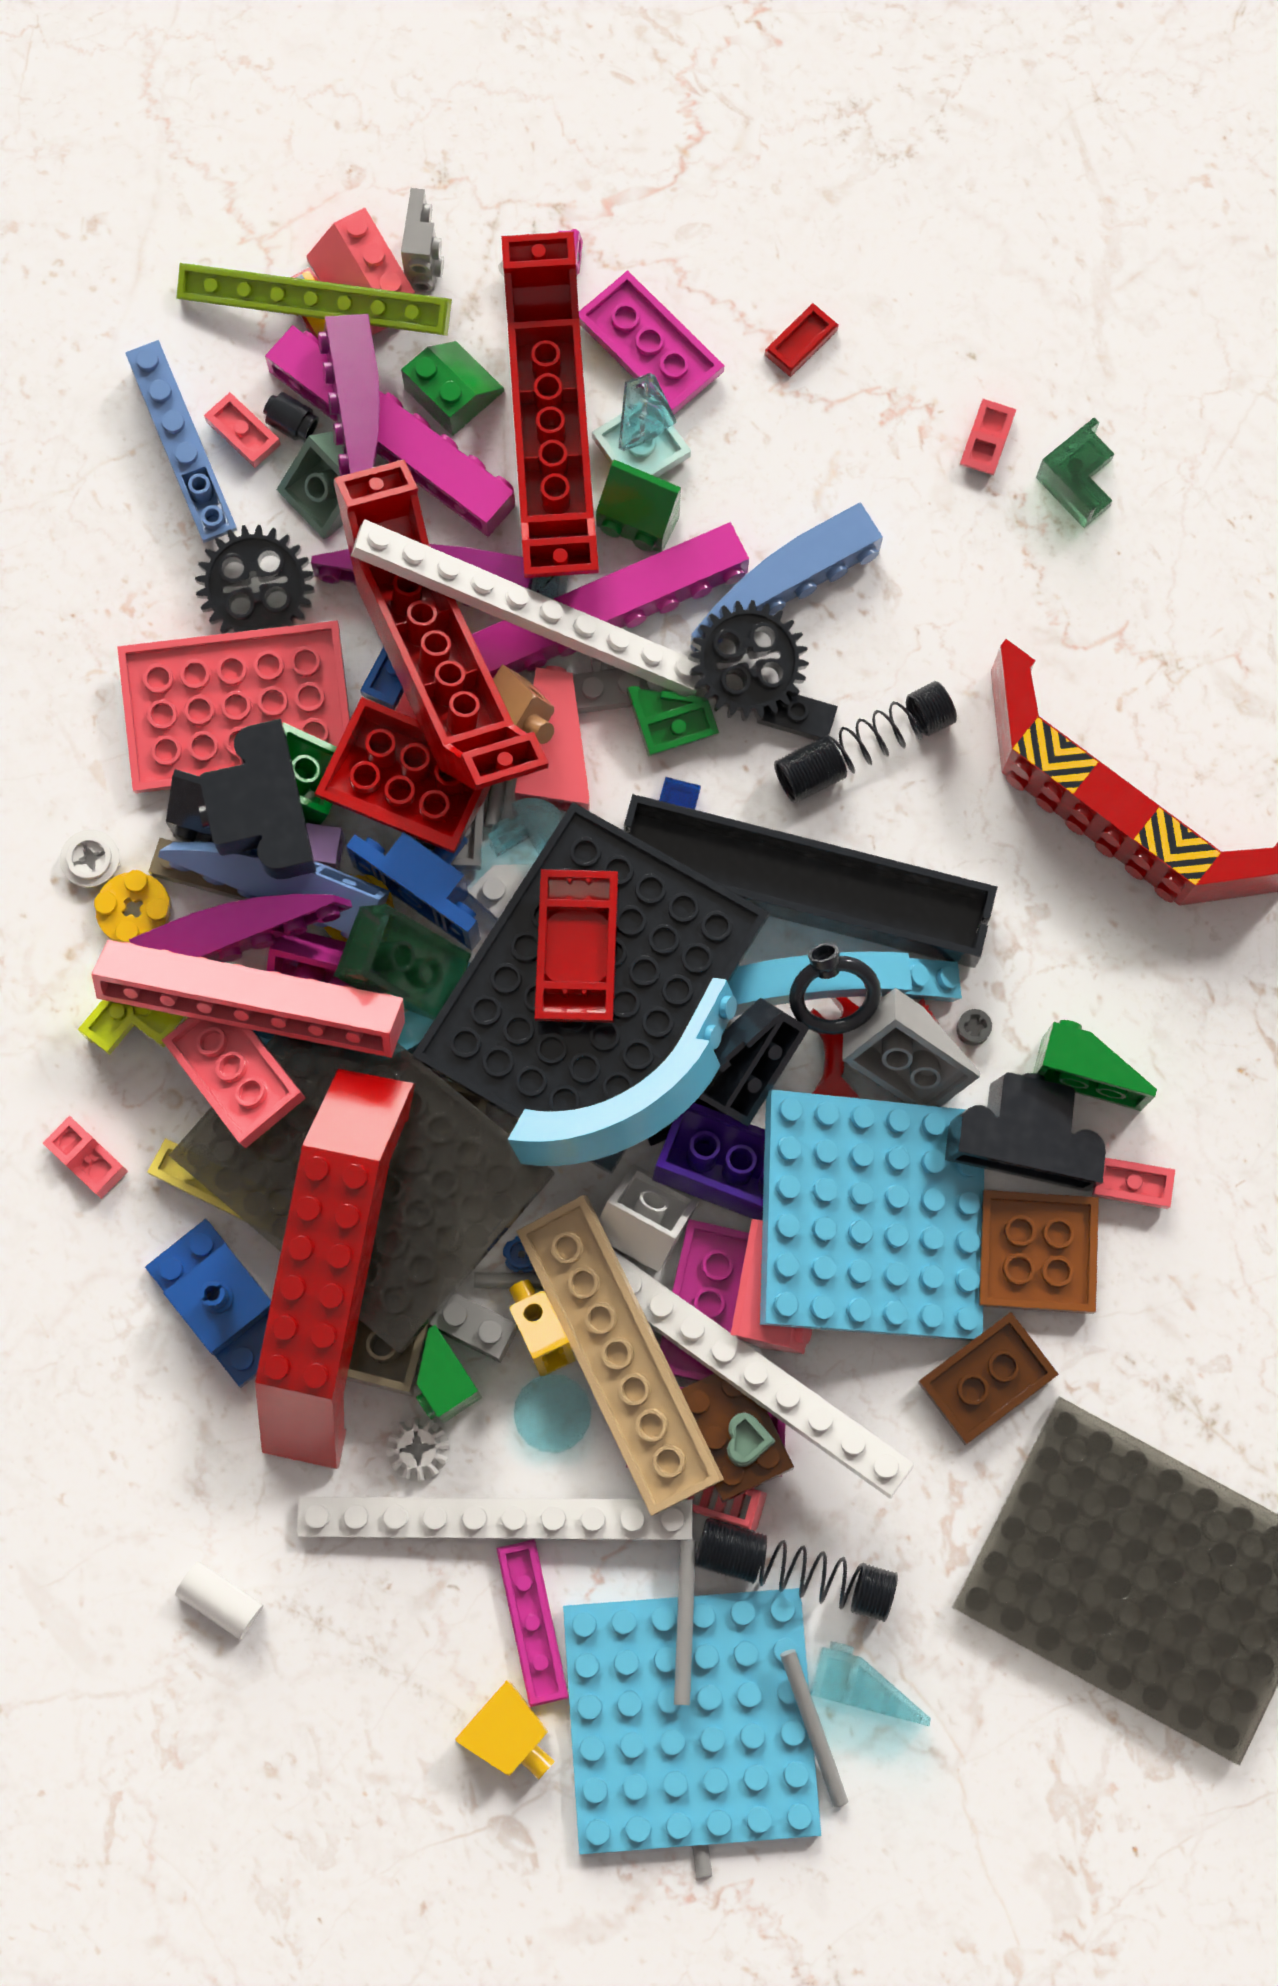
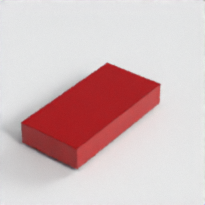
[764,303,839,377]

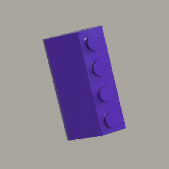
[652,1102,765,1221]

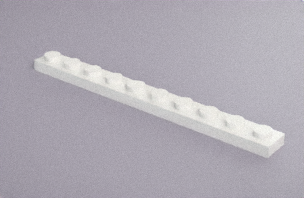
[351,519,700,696]
[614,1251,914,1499]
[297,1497,693,1540]

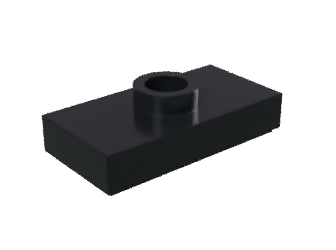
[757,694,838,741]

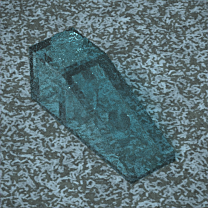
[810,1641,931,1726]

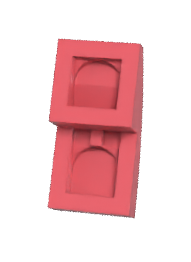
[960,399,1017,476]
[43,1115,128,1199]

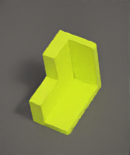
[78,1000,188,1055]

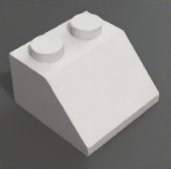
[599,1163,700,1272]

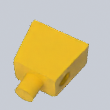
[509,1279,576,1377]
[455,1680,555,1780]

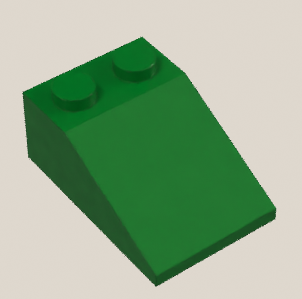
[1033,1020,1157,1111]

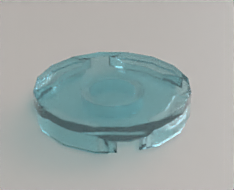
[514,1375,591,1453]

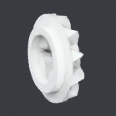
[60,830,120,889]
[386,1417,449,1481]

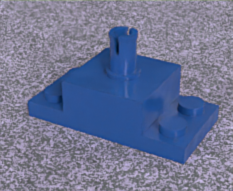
[346,832,481,951]
[145,1218,271,1388]

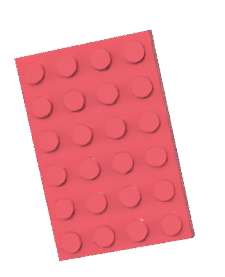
[117,620,350,793]

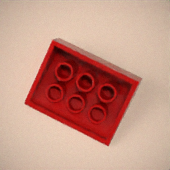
[315,697,491,854]

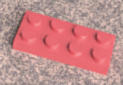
[162,1017,306,1149]

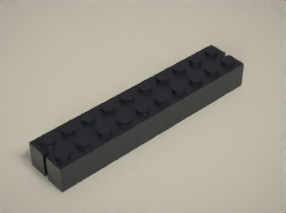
[624,794,998,968]

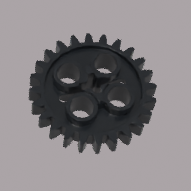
[195,525,315,634]
[688,600,809,721]

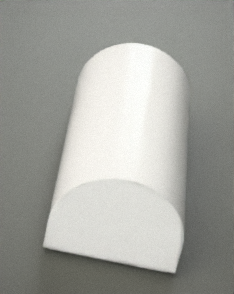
[175,1562,264,1640]

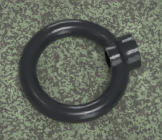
[789,943,881,1035]

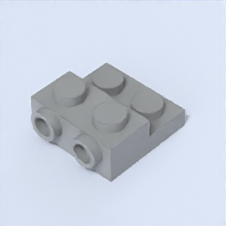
[401,188,444,292]

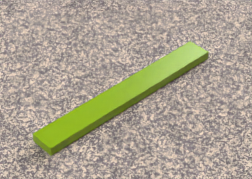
[176,263,452,336]

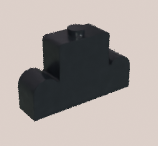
[198,719,317,879]
[945,1072,1106,1191]

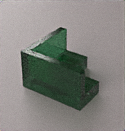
[1036,417,1115,528]

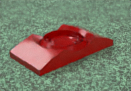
[535,869,618,1023]

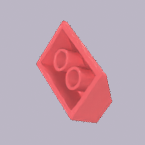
[306,207,415,335]
[731,1219,812,1354]

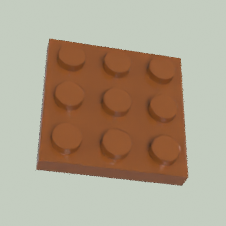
[979,1190,1099,1314]

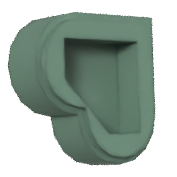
[727,1413,776,1467]

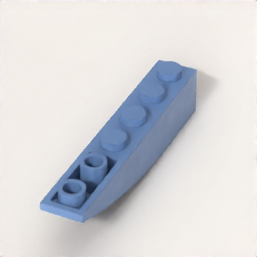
[125,340,237,543]
[690,502,883,652]
[158,842,390,941]

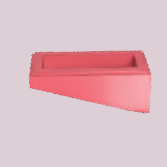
[685,1485,767,1531]

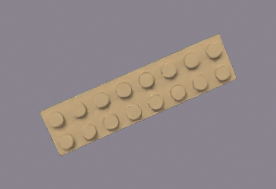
[516,1195,724,1516]

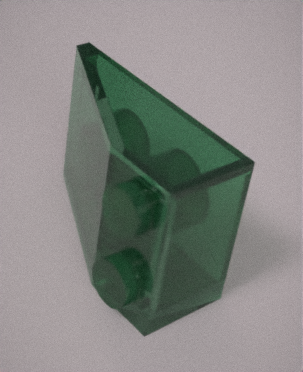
[334,904,472,1020]

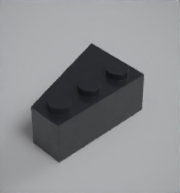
[699,998,810,1127]

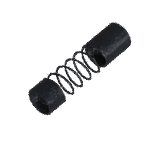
[774,680,957,803]
[695,1518,898,1622]

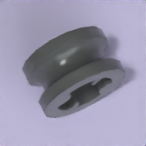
[956,1009,992,1046]

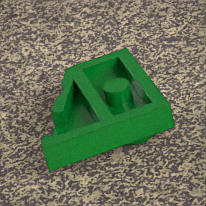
[626,686,719,757]

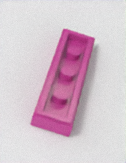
[496,1539,569,1707]

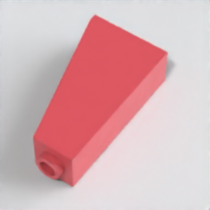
[514,666,590,812]

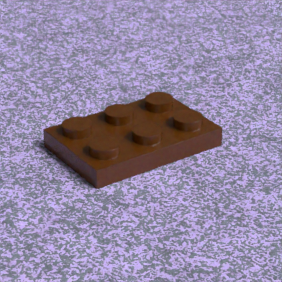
[918,1312,1059,1445]
[681,1373,794,1503]

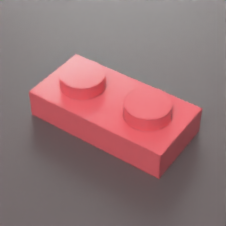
[204,392,281,468]
[1092,1158,1175,1209]

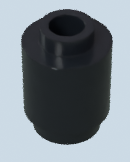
[263,392,319,442]

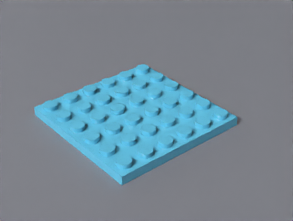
[760,1089,984,1341]
[563,1588,821,1855]

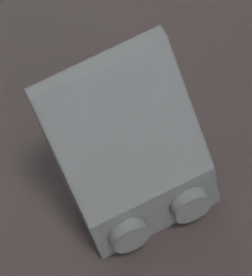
[843,988,980,1107]

